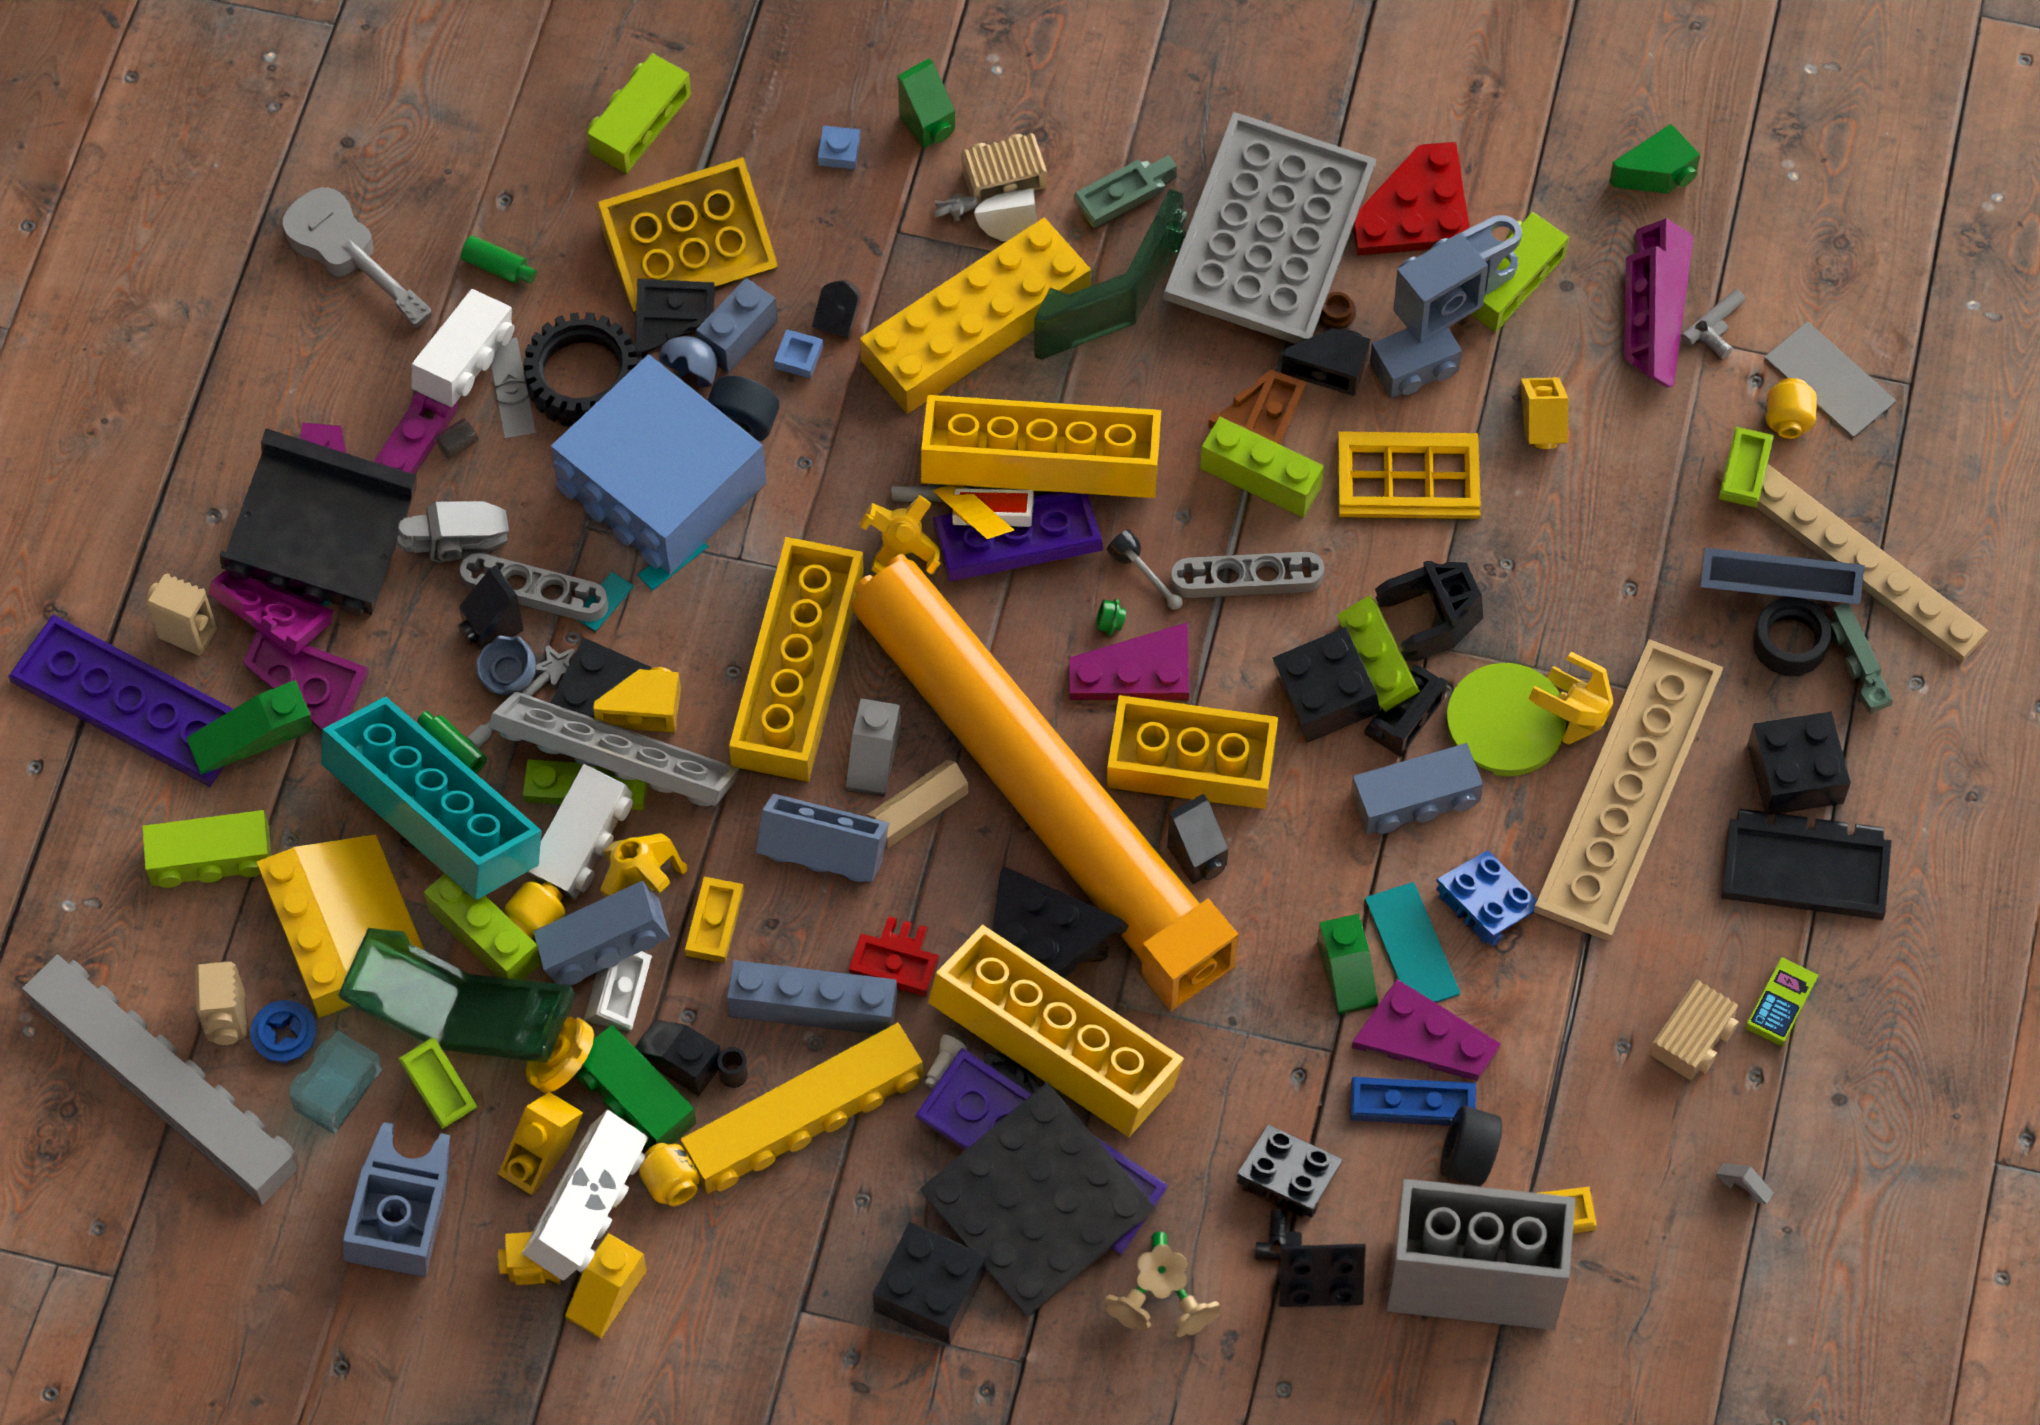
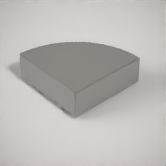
[1716,1163,1774,1204]

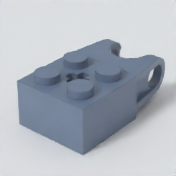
[1393,215,1522,343]
[343,1122,450,1277]

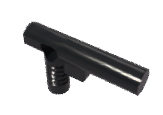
[1255,1209,1302,1260]

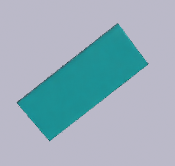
[1365,882,1461,1003]

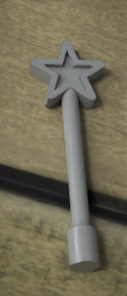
[466,646,575,748]

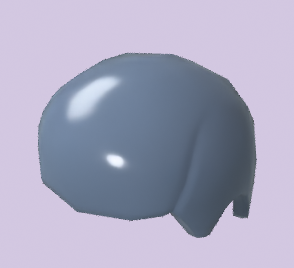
[659,336,717,387]
[476,635,536,695]

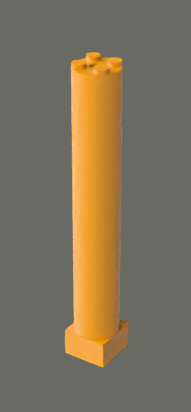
[852,554,1239,1012]

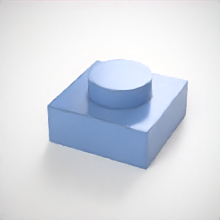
[818,126,861,169]
[774,329,823,379]

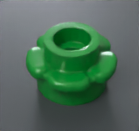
[1095,598,1126,636]

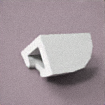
[974,188,1037,242]

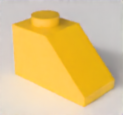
[1521,377,1568,449]
[593,667,681,733]
[565,1233,647,1339]

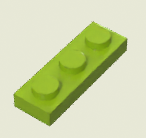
[1336,595,1420,712]
[523,759,647,810]

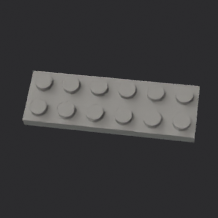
[488,691,739,806]

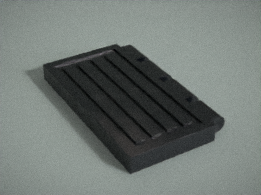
[1721,808,1892,920]

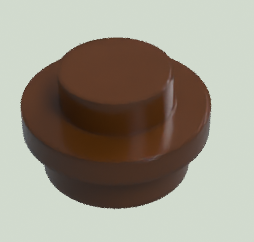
[1319,292,1356,329]

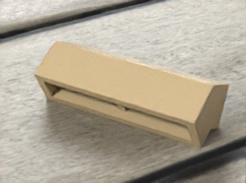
[867,760,968,848]

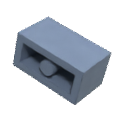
[696,278,778,373]
[1370,327,1462,399]

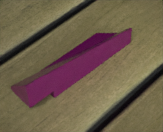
[1624,218,1693,388]

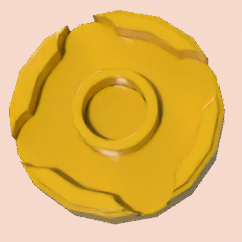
[526,1017,594,1093]

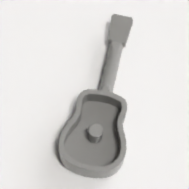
[283,187,432,329]

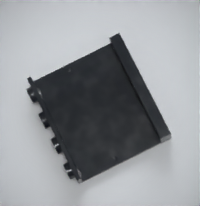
[220,428,417,616]

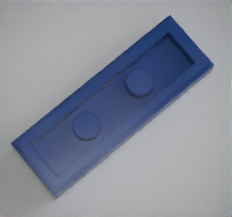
[1350,1077,1476,1126]

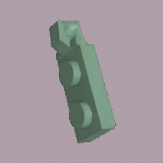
[1074,155,1177,229]
[1831,603,1893,714]

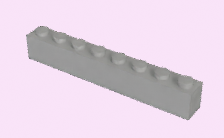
[22,954,297,1205]

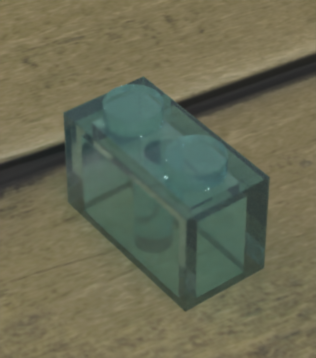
[289,1030,382,1135]

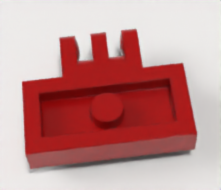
[849,916,939,997]

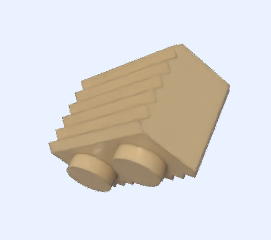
[961,133,1047,204]
[146,573,217,656]
[195,962,248,1045]
[1649,980,1739,1081]

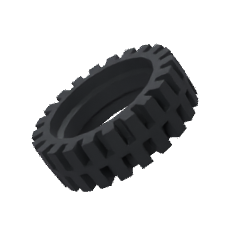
[524,312,639,427]

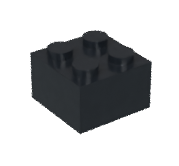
[1272,627,1380,743]
[1747,711,1851,816]
[873,1222,986,1345]

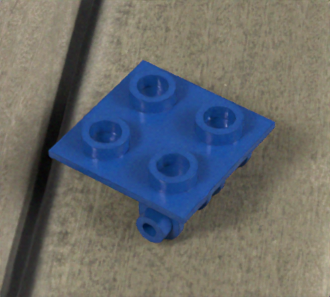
[1436,850,1537,946]

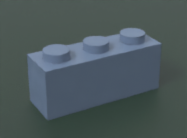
[1351,743,1483,835]
[756,793,889,882]
[534,881,670,988]

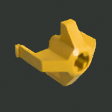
[859,495,941,574]
[1528,652,1614,745]
[600,833,687,898]

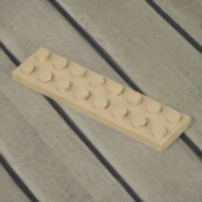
[1534,639,1723,942]

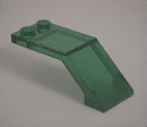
[1034,189,1187,360]
[338,928,576,1063]

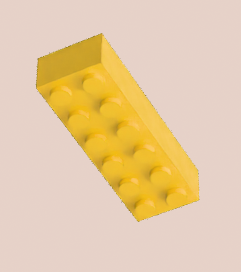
[860,217,1091,414]
[921,395,1161,498]
[729,537,864,782]
[928,925,1184,1137]

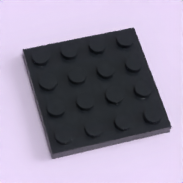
[919,1082,1156,1319]

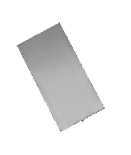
[1764,321,1897,438]

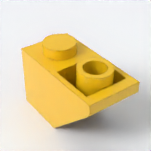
[498,1092,583,1195]

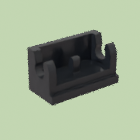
[1364,665,1447,757]

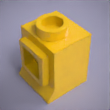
[498,1232,561,1285]

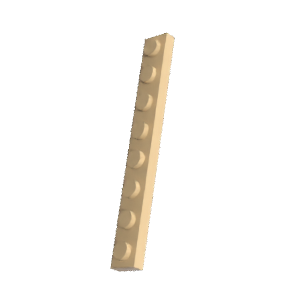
[1715,458,1989,664]

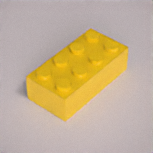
[1107,695,1278,809]

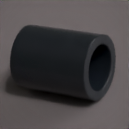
[717,1047,748,1088]

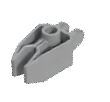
[396,501,509,563]

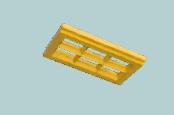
[1338,431,1480,519]

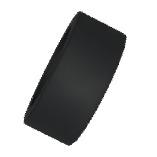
[1753,597,1831,676]

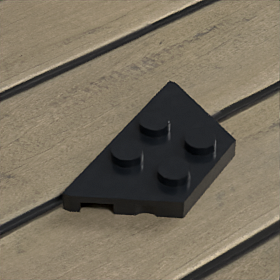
[992,866,1128,978]

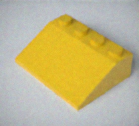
[595,157,778,312]
[257,834,434,1019]

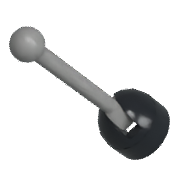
[1106,529,1183,610]

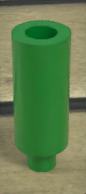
[460,235,537,284]
[417,711,487,774]

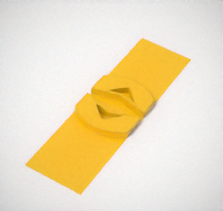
[932,485,1014,539]

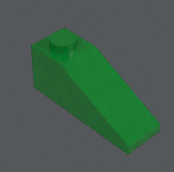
[186,680,314,775]

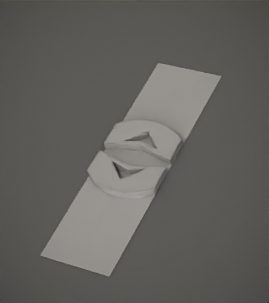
[491,337,536,438]

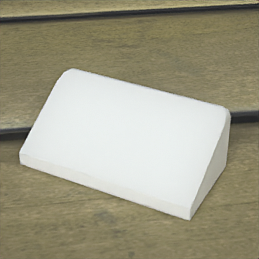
[584,951,652,1031]

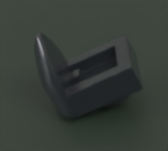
[812,279,862,338]

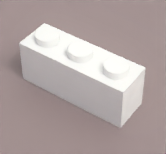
[412,289,514,407]
[528,764,633,900]

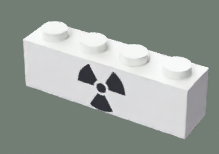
[522,1110,648,1281]

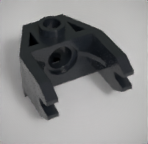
[1375,561,1483,662]

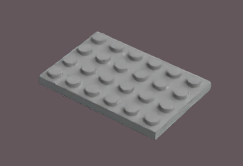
[1163,112,1377,344]

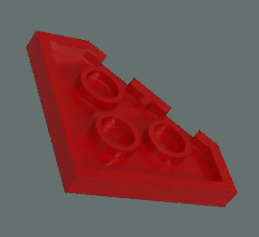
[1353,142,1470,256]

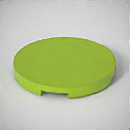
[1446,663,1567,776]

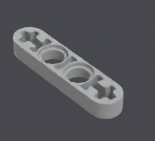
[1171,552,1324,598]
[460,553,609,622]

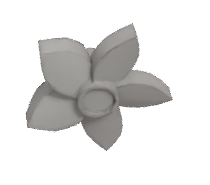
[934,193,978,222]

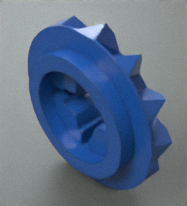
[250,1000,317,1064]

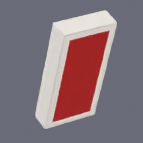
[952,489,1034,527]

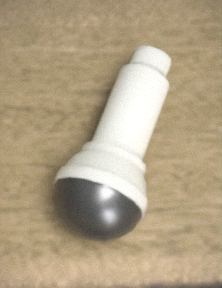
[925,1030,968,1088]

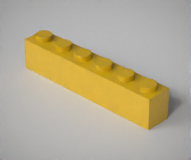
[681,1023,924,1194]

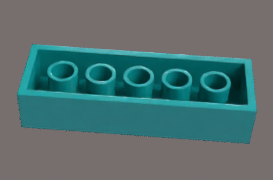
[321,696,542,900]

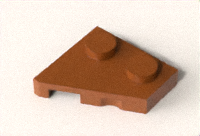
[1208,369,1306,445]

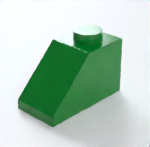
[898,58,955,148]
[1609,124,1700,194]
[1317,913,1378,1015]

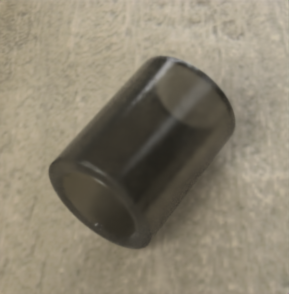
[434,418,479,460]

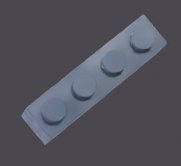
[1698,548,1865,604]
[727,960,898,1034]

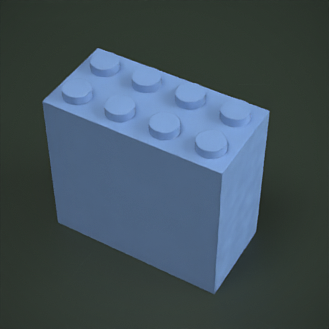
[551,354,767,574]

